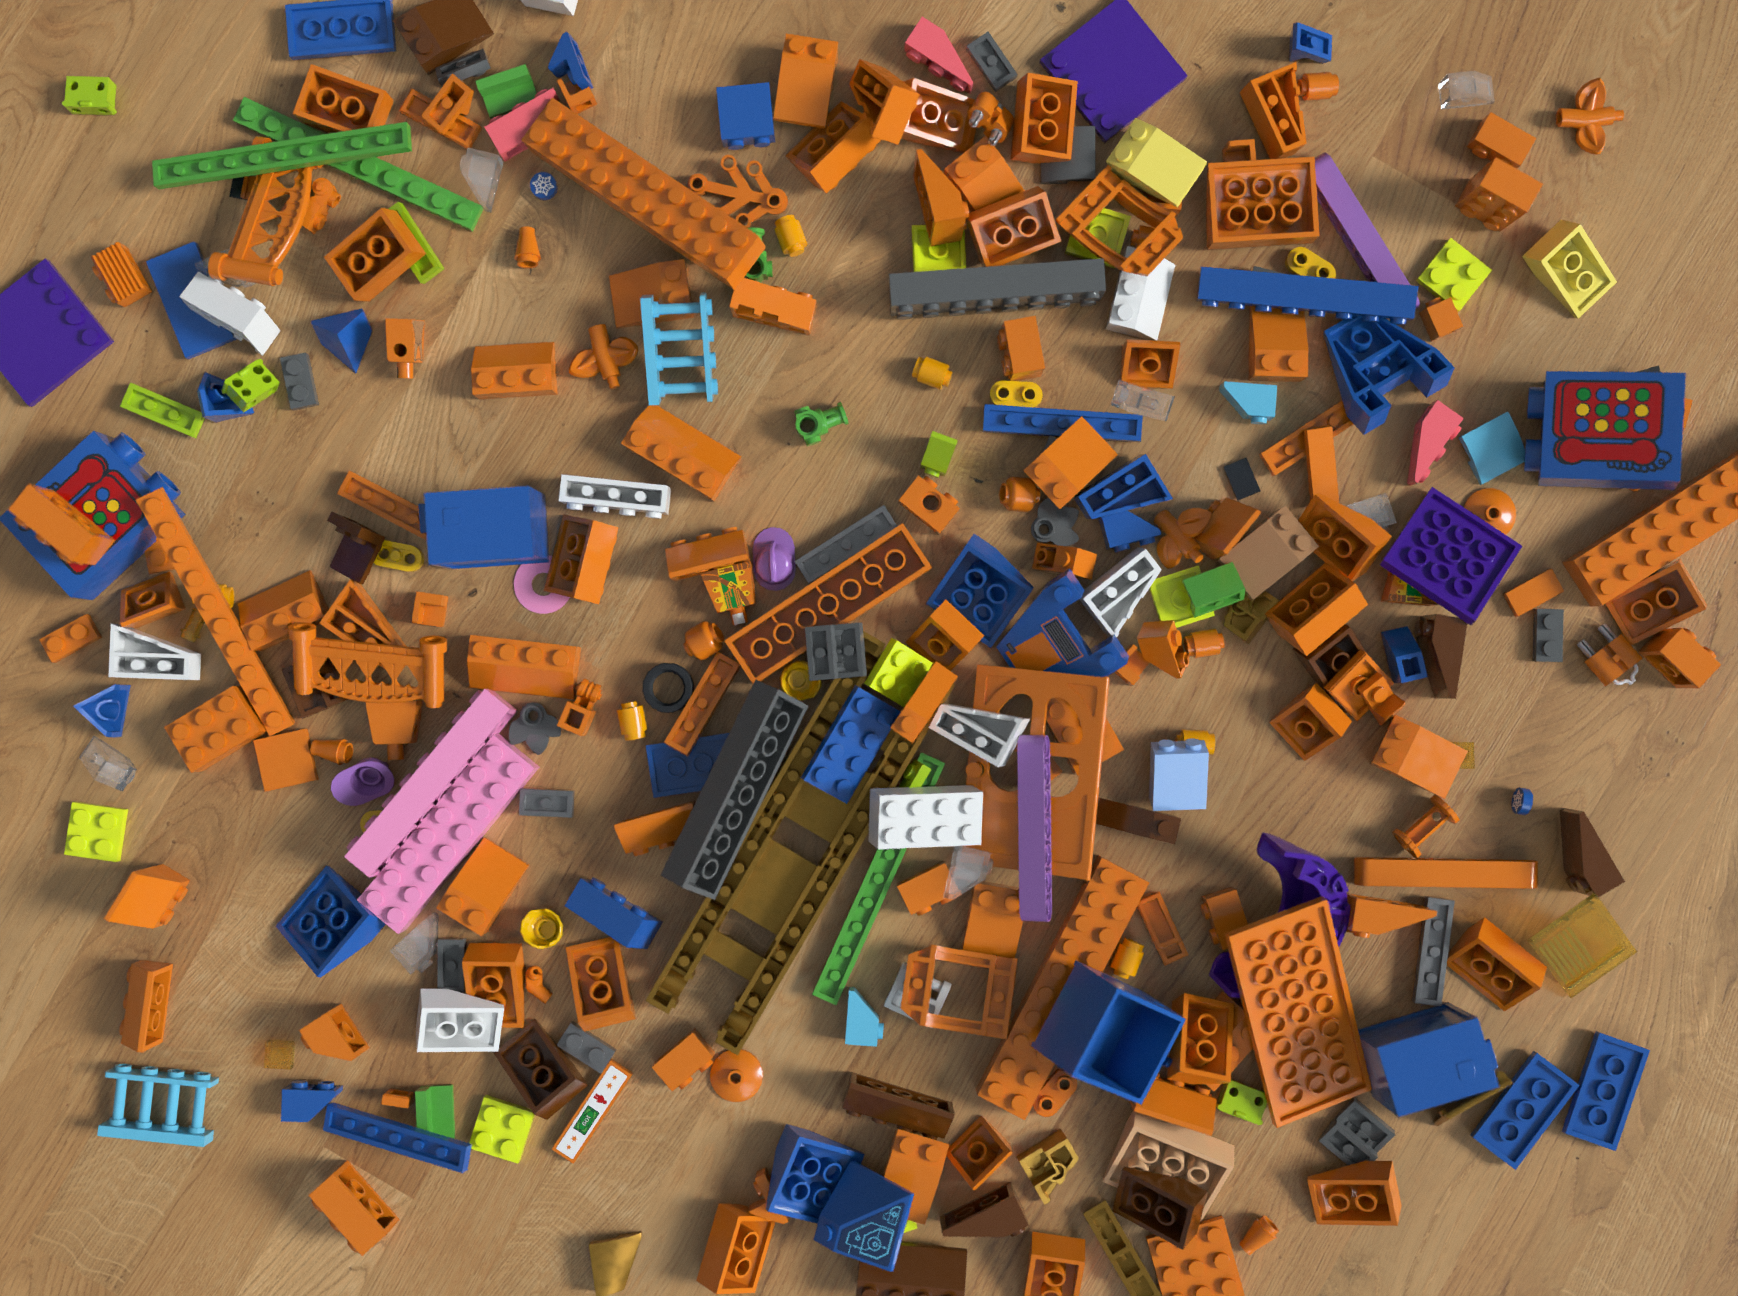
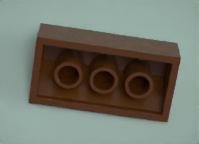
[842,1072,955,1140]
[856,1242,967,1296]

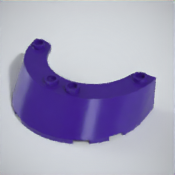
[1209,832,1351,998]

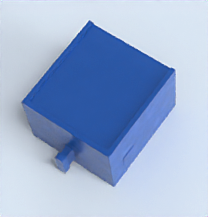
[419,486,550,569]
[1031,960,1186,1105]
[1358,1002,1499,1117]

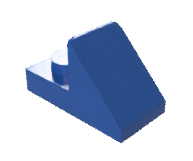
[1289,22,1332,63]
[548,32,593,90]

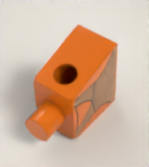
[385,318,424,378]

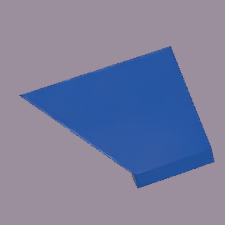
[311,308,372,374]
[197,372,254,422]
[73,684,131,738]

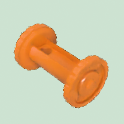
[1392,795,1460,858]

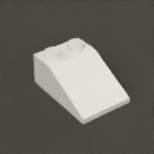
[415,989,504,1052]

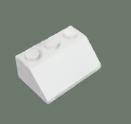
[1105,246,1175,341]

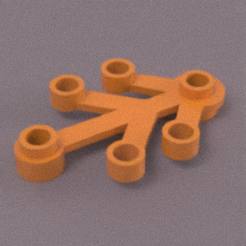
[687,155,788,228]

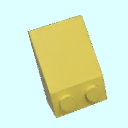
[1106,118,1207,208]
[1522,220,1617,318]

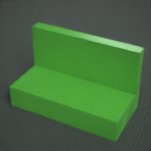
[475,64,537,119]
[1183,562,1245,618]
[415,1084,455,1139]

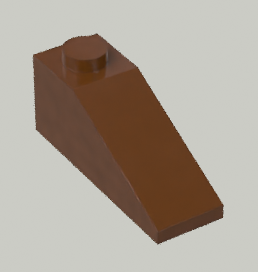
[1096,798,1181,844]

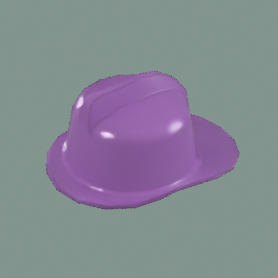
[753,527,796,591]
[331,757,394,806]

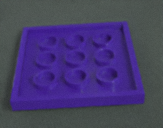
[1040,0,1188,144]
[0,258,114,407]
[1379,487,1522,625]

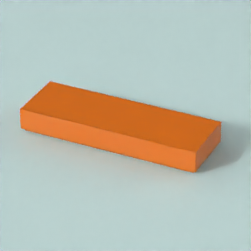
[399,88,482,151]
[1304,425,1339,503]

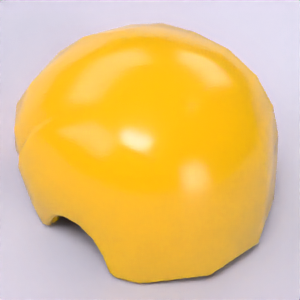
[780,661,821,701]
[520,908,564,949]

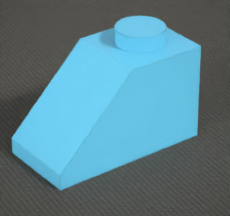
[1219,381,1277,424]
[845,987,884,1047]

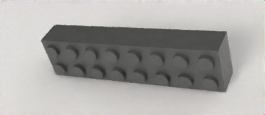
[889,258,1106,320]
[660,680,808,900]

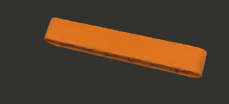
[1354,857,1538,889]

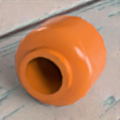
[999,477,1040,512]
[683,621,724,660]

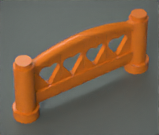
[208,136,323,286]
[288,623,447,708]

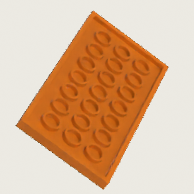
[1224,896,1372,1128]

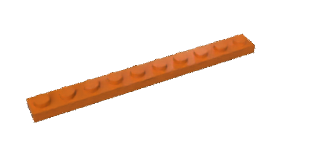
[136,487,295,736]

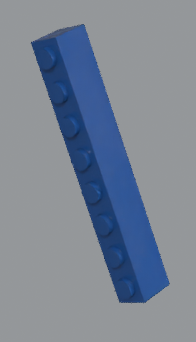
[1197,267,1419,325]

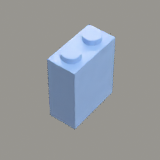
[1149,738,1209,811]

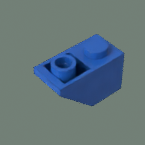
[1099,510,1161,553]
[1381,626,1427,683]
[281,1080,343,1122]

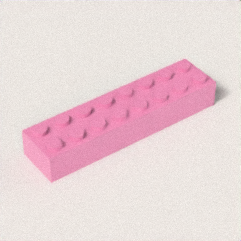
[344,689,518,877]
[357,734,540,934]

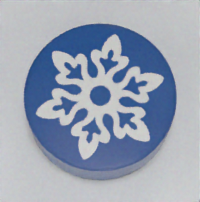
[530,172,558,200]
[1511,787,1533,815]

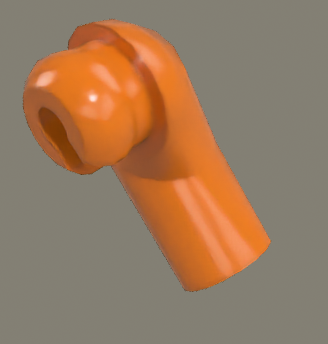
[525,965,553,1004]

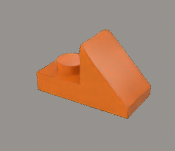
[421,74,474,134]
[1357,672,1406,726]
[748,1167,789,1224]

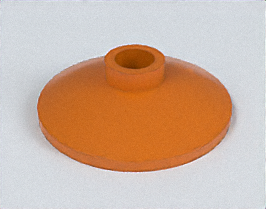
[1464,488,1516,535]
[710,1049,763,1102]

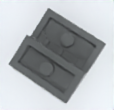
[1041,126,1095,184]
[805,622,867,681]
[1319,1097,1395,1165]

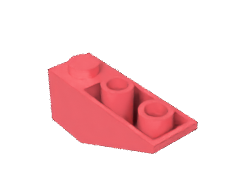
[904,16,973,94]
[485,88,559,161]
[1407,400,1464,486]

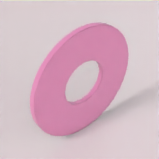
[514,555,570,614]

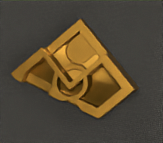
[1224,591,1279,644]
[1016,1129,1079,1205]
[589,1231,642,1296]

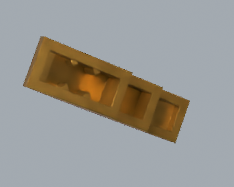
[1083,1200,1162,1296]

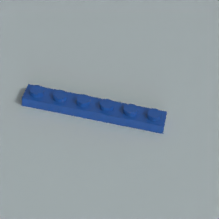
[982,404,1143,442]
[323,1103,472,1173]

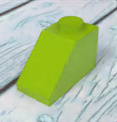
[920,431,958,478]

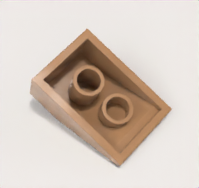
[1218,505,1319,601]

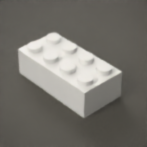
[869,785,983,849]

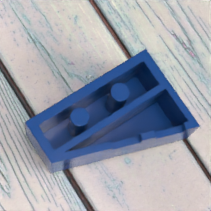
[1073,454,1173,519]
[565,877,663,949]

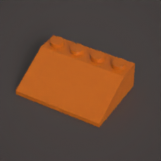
[1206,157,1320,250]

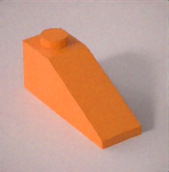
[890,661,958,743]

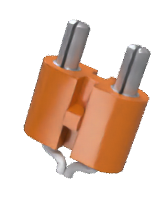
[968,92,1014,146]
[1577,624,1643,687]

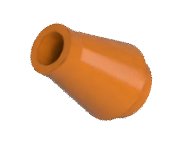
[514,226,541,268]
[310,739,353,765]
[1239,1215,1279,1255]

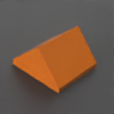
[1120,339,1180,389]
[120,571,186,628]
[946,1115,1013,1191]

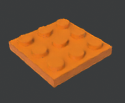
[1145,1215,1245,1296]

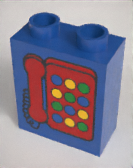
[1524,371,1686,490]
[0,431,186,600]

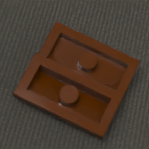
[282,657,349,719]

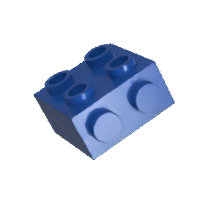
[716,82,775,150]

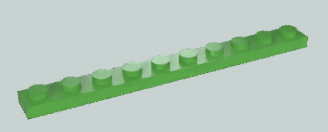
[233,97,484,232]
[152,122,412,190]
[812,752,945,1005]

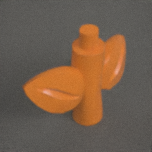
[1556,78,1624,155]
[569,324,639,389]
[1154,508,1212,569]

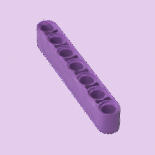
[1315,152,1420,308]
[1017,735,1052,922]

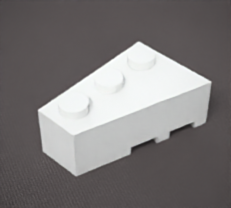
[1079,547,1161,637]
[929,704,1030,767]

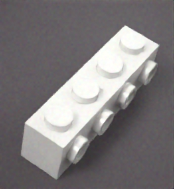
[559,475,671,519]

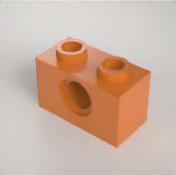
[898,475,960,535]

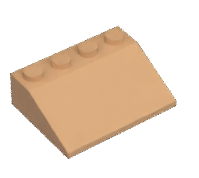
[1103,1110,1234,1222]

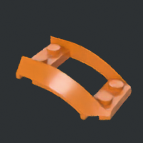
[1055,165,1183,277]
[900,944,1018,1039]

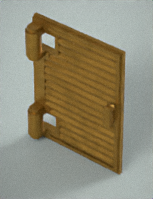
[1434,1071,1512,1126]

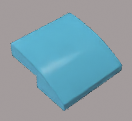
[1459,412,1525,485]

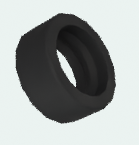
[642,663,694,713]

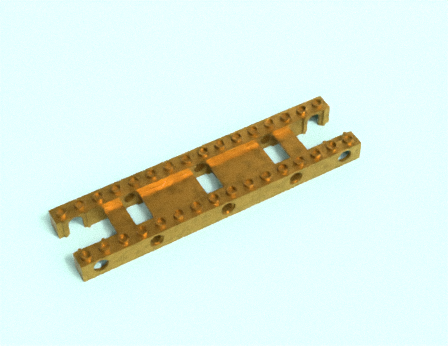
[645,631,955,1055]

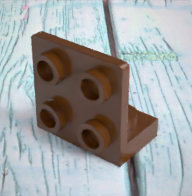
[327,511,386,585]

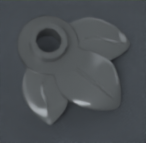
[1031,498,1079,546]
[509,702,561,755]

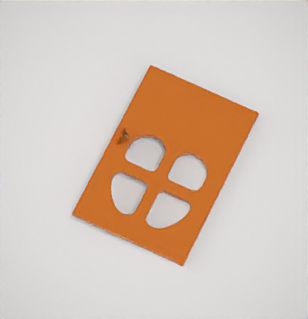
[959,664,1109,881]

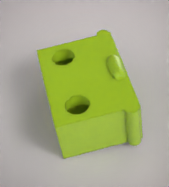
[62,76,117,115]
[222,359,280,413]
[1216,1080,1267,1125]

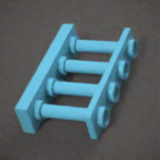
[640,292,718,405]
[97,1064,219,1147]

